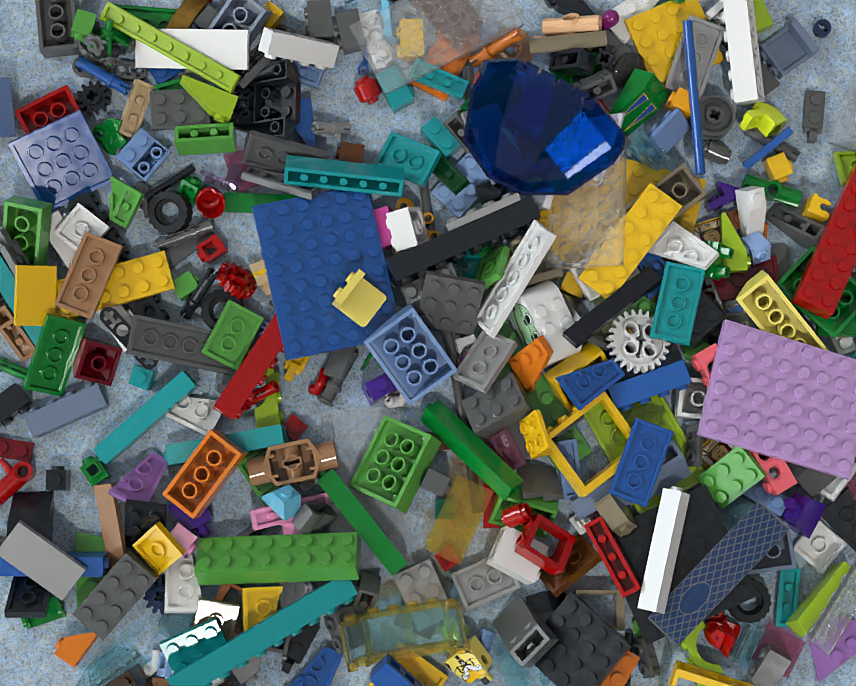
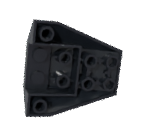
[225,59,301,138]

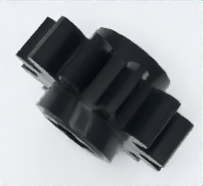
[76,80,112,116]

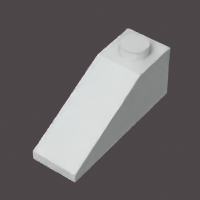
[735,186,767,237]

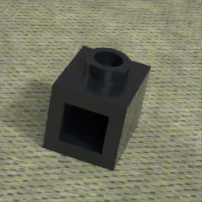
[46,466,71,491]

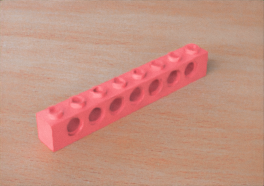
[691,343,798,496]

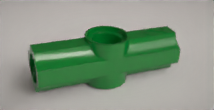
[741,174,802,208]

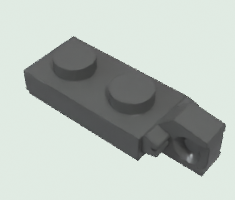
[802,90,826,144]
[0,228,31,276]

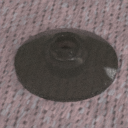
[613,52,646,90]

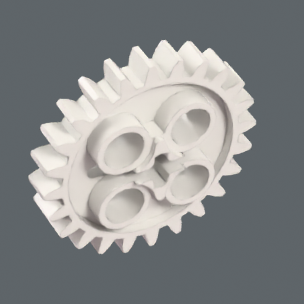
[606,309,670,374]

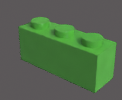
[174,122,237,156]

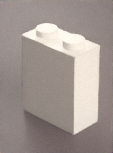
[486,526,549,585]

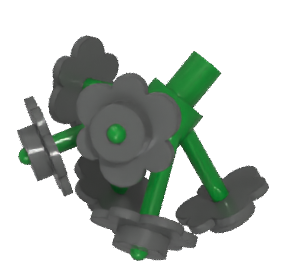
[78,19,136,67]

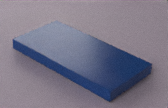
[608,418,674,507]

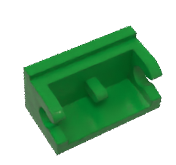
[21,596,66,629]

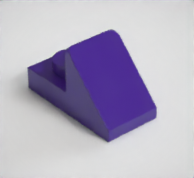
[705,181,741,214]

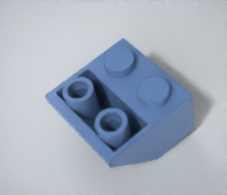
[645,107,691,159]
[116,128,171,182]

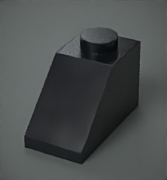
[548,48,596,77]

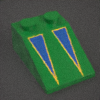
[609,68,669,137]

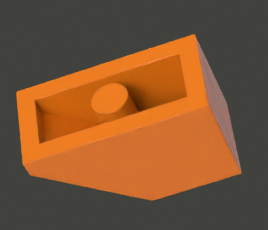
[54,632,98,668]

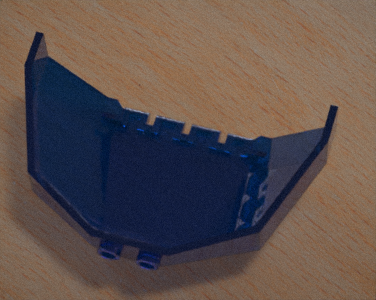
[463,58,626,195]

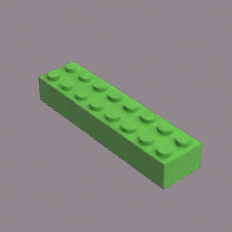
[194,532,361,585]

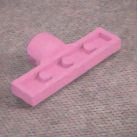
[249,491,330,535]

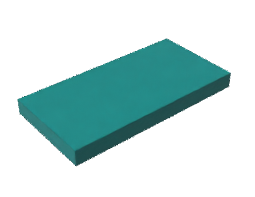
[650,261,706,346]

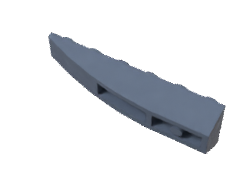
[569,440,691,521]

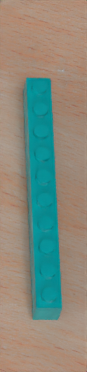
[166,580,358,686]

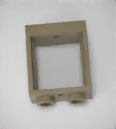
[574,589,625,631]

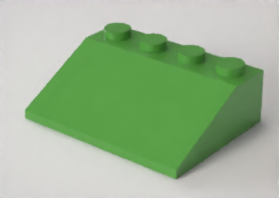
[349,415,442,514]

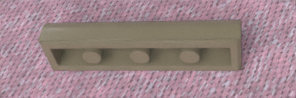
[529,30,608,54]

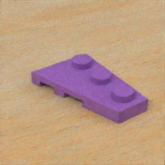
[108,452,168,502]

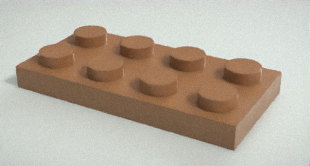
[54,231,123,320]

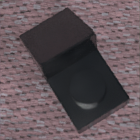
[525,589,566,614]

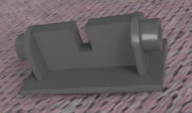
[633,637,661,678]

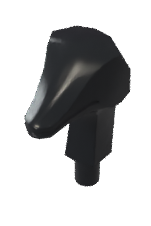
[475,173,526,205]

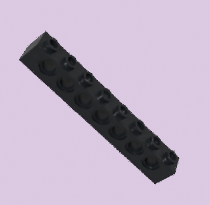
[67,191,171,321]

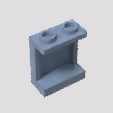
[759,19,819,79]

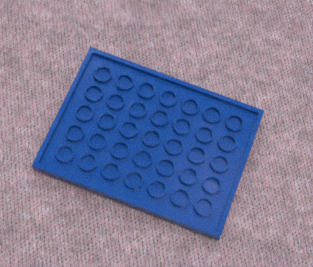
[251,190,397,361]

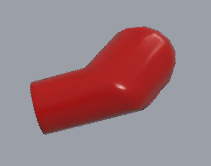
[308,368,328,396]

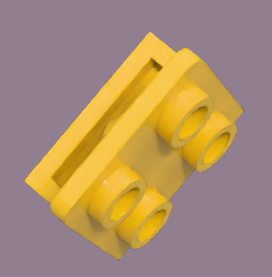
[519,409,551,459]

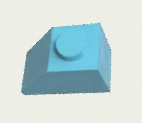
[261,484,301,521]

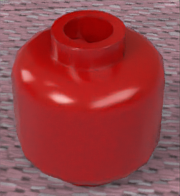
[353,75,382,105]

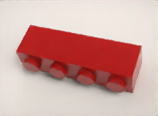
[584,516,642,598]

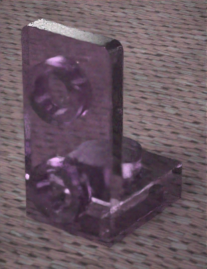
[200,162,245,193]

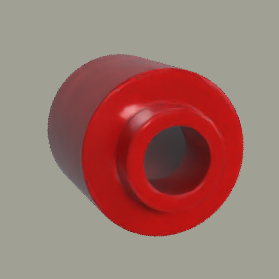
[501,503,532,528]

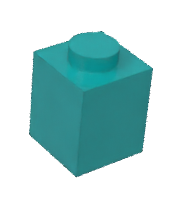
[128,365,158,390]

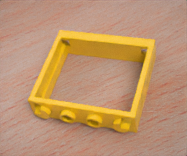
[546,391,631,497]
[667,660,754,686]

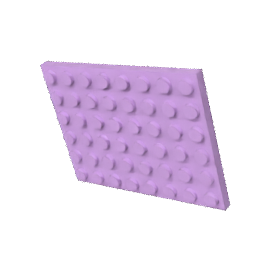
[697,319,856,480]

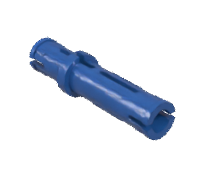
[75,56,132,96]

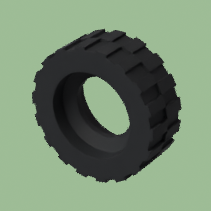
[147,190,193,234]
[201,289,244,330]
[728,579,772,623]

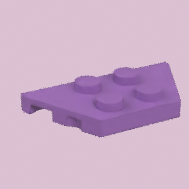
[808,613,856,682]

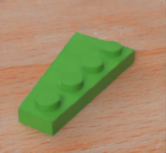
[75,532,108,608]

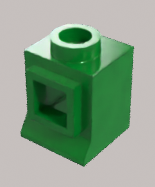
[80,456,112,487]

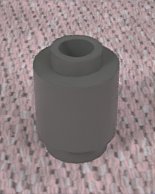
[703,140,732,165]

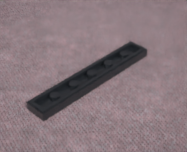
[562,266,663,349]

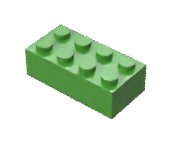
[2,195,52,266]

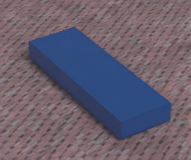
[742,126,793,170]

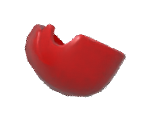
[196,187,226,219]

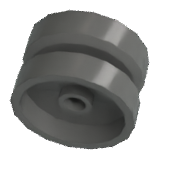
[689,94,736,142]

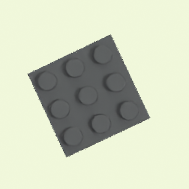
[417,271,485,335]

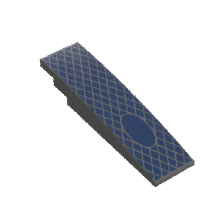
[648,500,790,647]

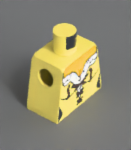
[443,635,494,686]

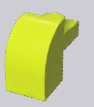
[739,102,787,138]

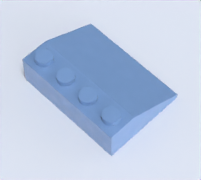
[363,303,458,406]

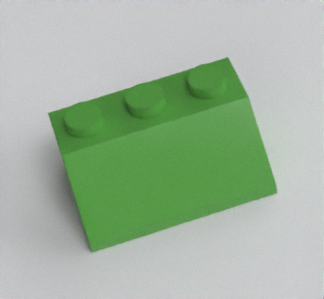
[488,488,559,539]

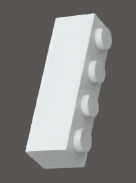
[258,27,339,70]

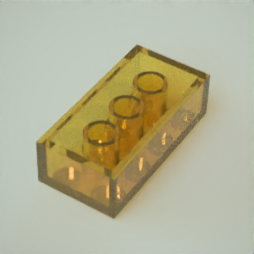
[424,475,493,565]

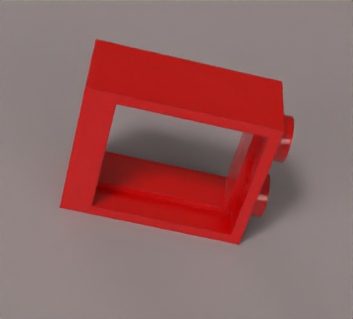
[514,513,576,576]

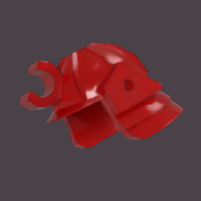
[704,611,742,659]

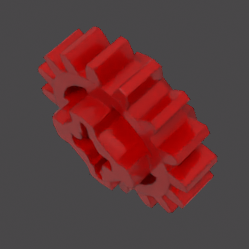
[216,261,257,300]

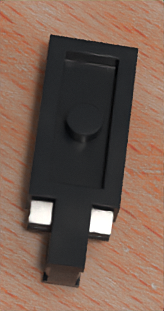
[281,624,320,674]

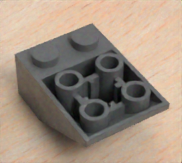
[493,595,559,668]

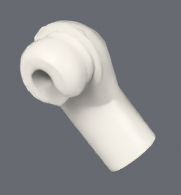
[384,393,406,409]
[141,650,162,677]

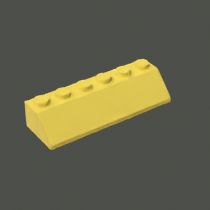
[735,270,829,351]

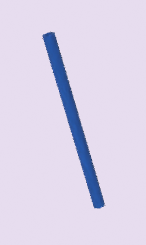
[682,20,706,175]

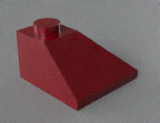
[73,336,123,386]

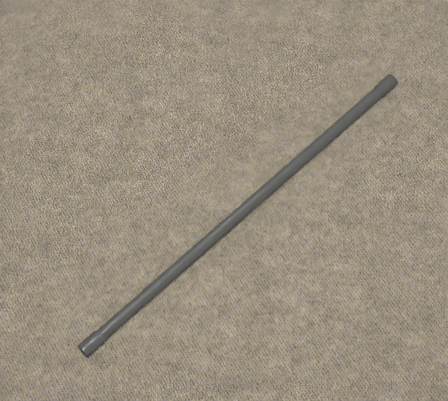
[418,180,484,514]

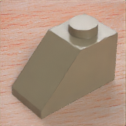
[594,494,637,537]

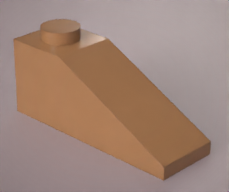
[0,300,36,362]

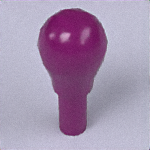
[601,9,619,30]

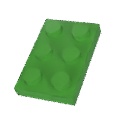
[201,300,264,371]
[697,447,768,510]

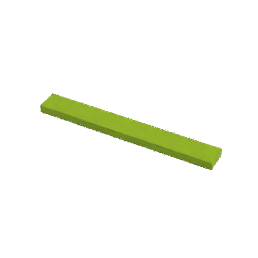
[99,1,241,93]

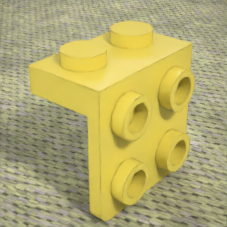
[332,269,386,327]

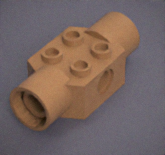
[247,438,339,488]

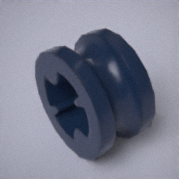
[813,19,831,38]

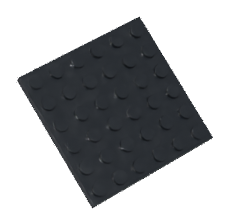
[611,484,758,645]

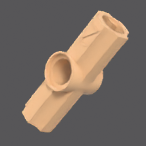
[542,13,602,36]

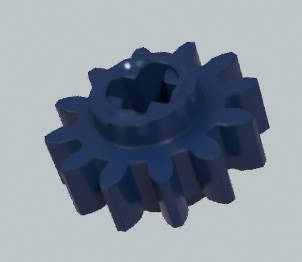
[143,579,165,615]

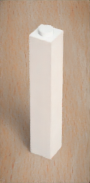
[637,486,690,614]

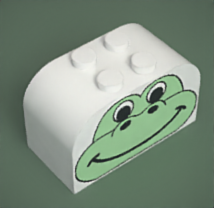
[509,280,582,369]

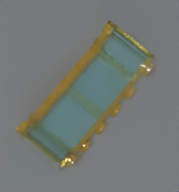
[339,597,471,672]

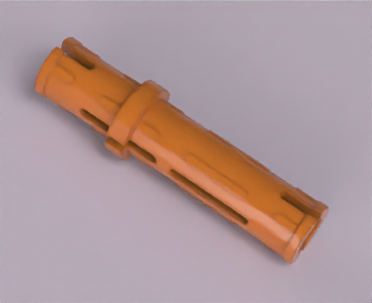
[469,28,524,68]

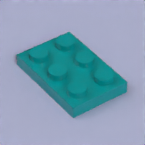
[374,131,442,188]
[159,617,227,673]

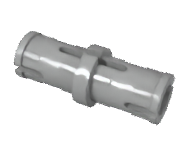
[311,120,351,135]

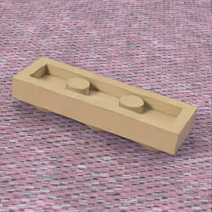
[118,79,154,139]

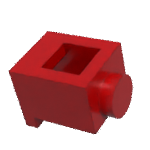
[196,233,228,264]

